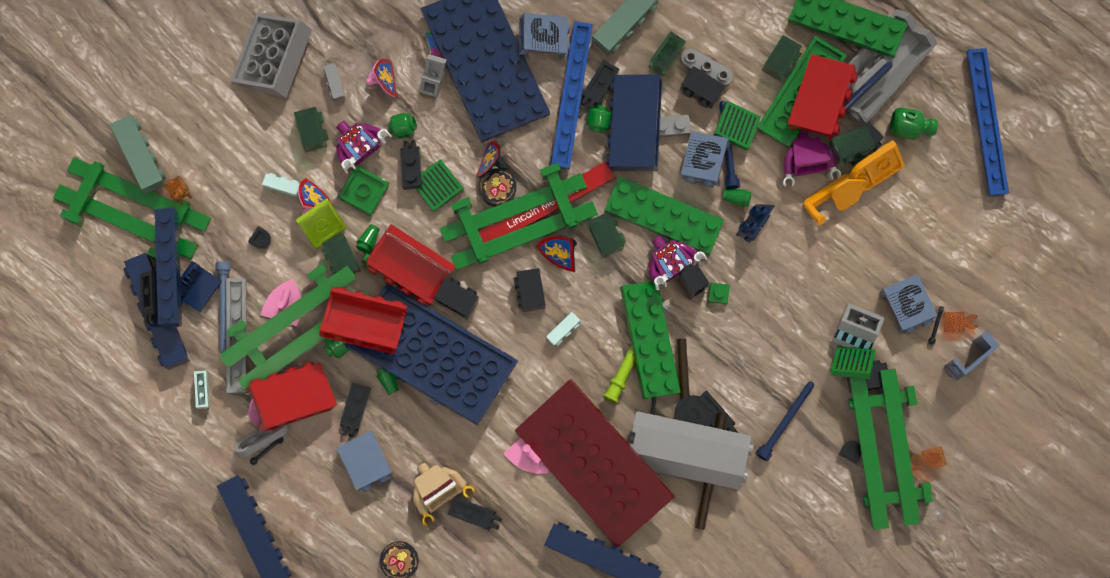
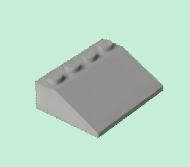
[231,13,312,98]

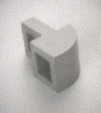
[419,54,447,98]

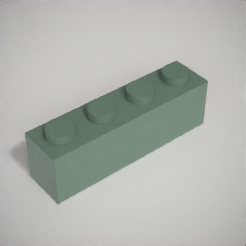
[592,0,659,56]
[110,115,166,195]

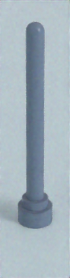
[215,262,231,353]

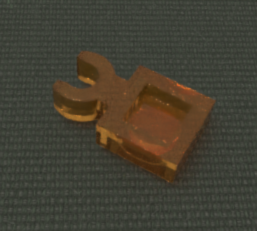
[163,176,192,205]
[943,312,978,332]
[910,446,947,470]

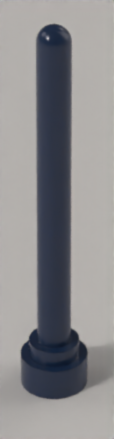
[845,62,892,111]
[719,101,741,189]
[755,381,814,462]

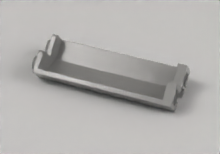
[846,9,937,124]
[630,411,754,490]

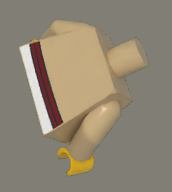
[413,463,475,526]

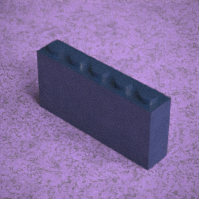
[607,74,663,171]

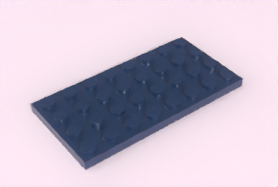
[421,0,551,143]
[345,283,518,426]

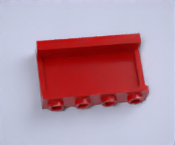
[788,54,858,141]
[364,224,456,305]
[319,287,407,355]
[245,362,337,433]

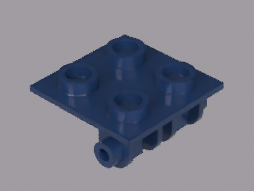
[736,204,775,243]
[181,262,222,312]

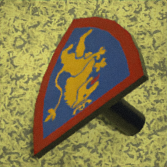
[476,141,509,178]
[536,235,577,272]

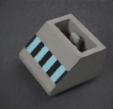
[832,303,884,349]

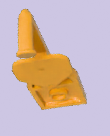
[803,140,905,226]

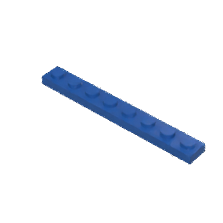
[551,21,593,170]
[966,48,1009,197]

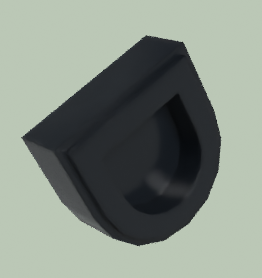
[248,226,271,249]
[838,441,861,464]

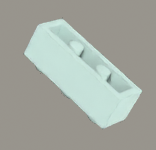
[262,173,300,197]
[546,312,580,347]
[194,370,210,409]

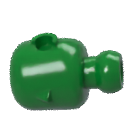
[890,108,938,139]

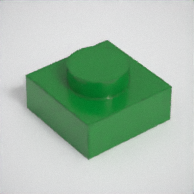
[708,282,730,305]

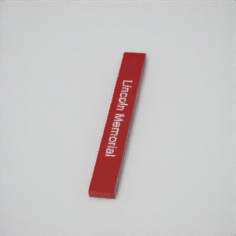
[479,162,615,243]

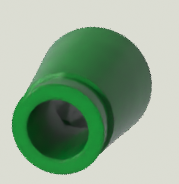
[723,189,752,208]
[356,224,380,254]
[376,369,399,395]

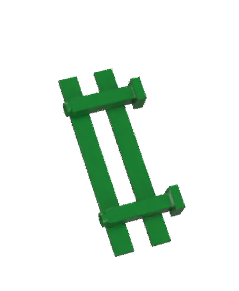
[53,157,211,260]
[440,163,598,271]
[219,264,369,392]
[848,368,933,530]

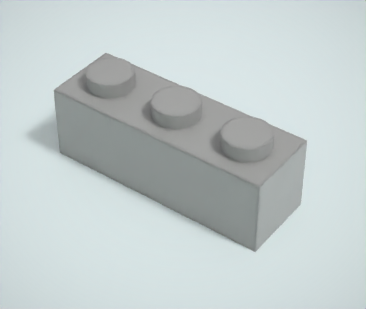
[323,63,346,102]

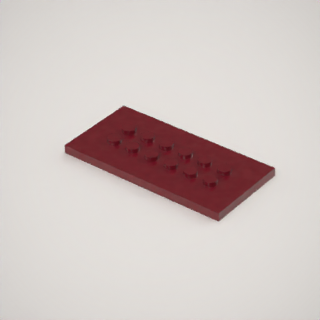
[515,379,675,548]

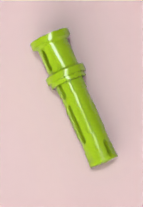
[602,346,635,404]

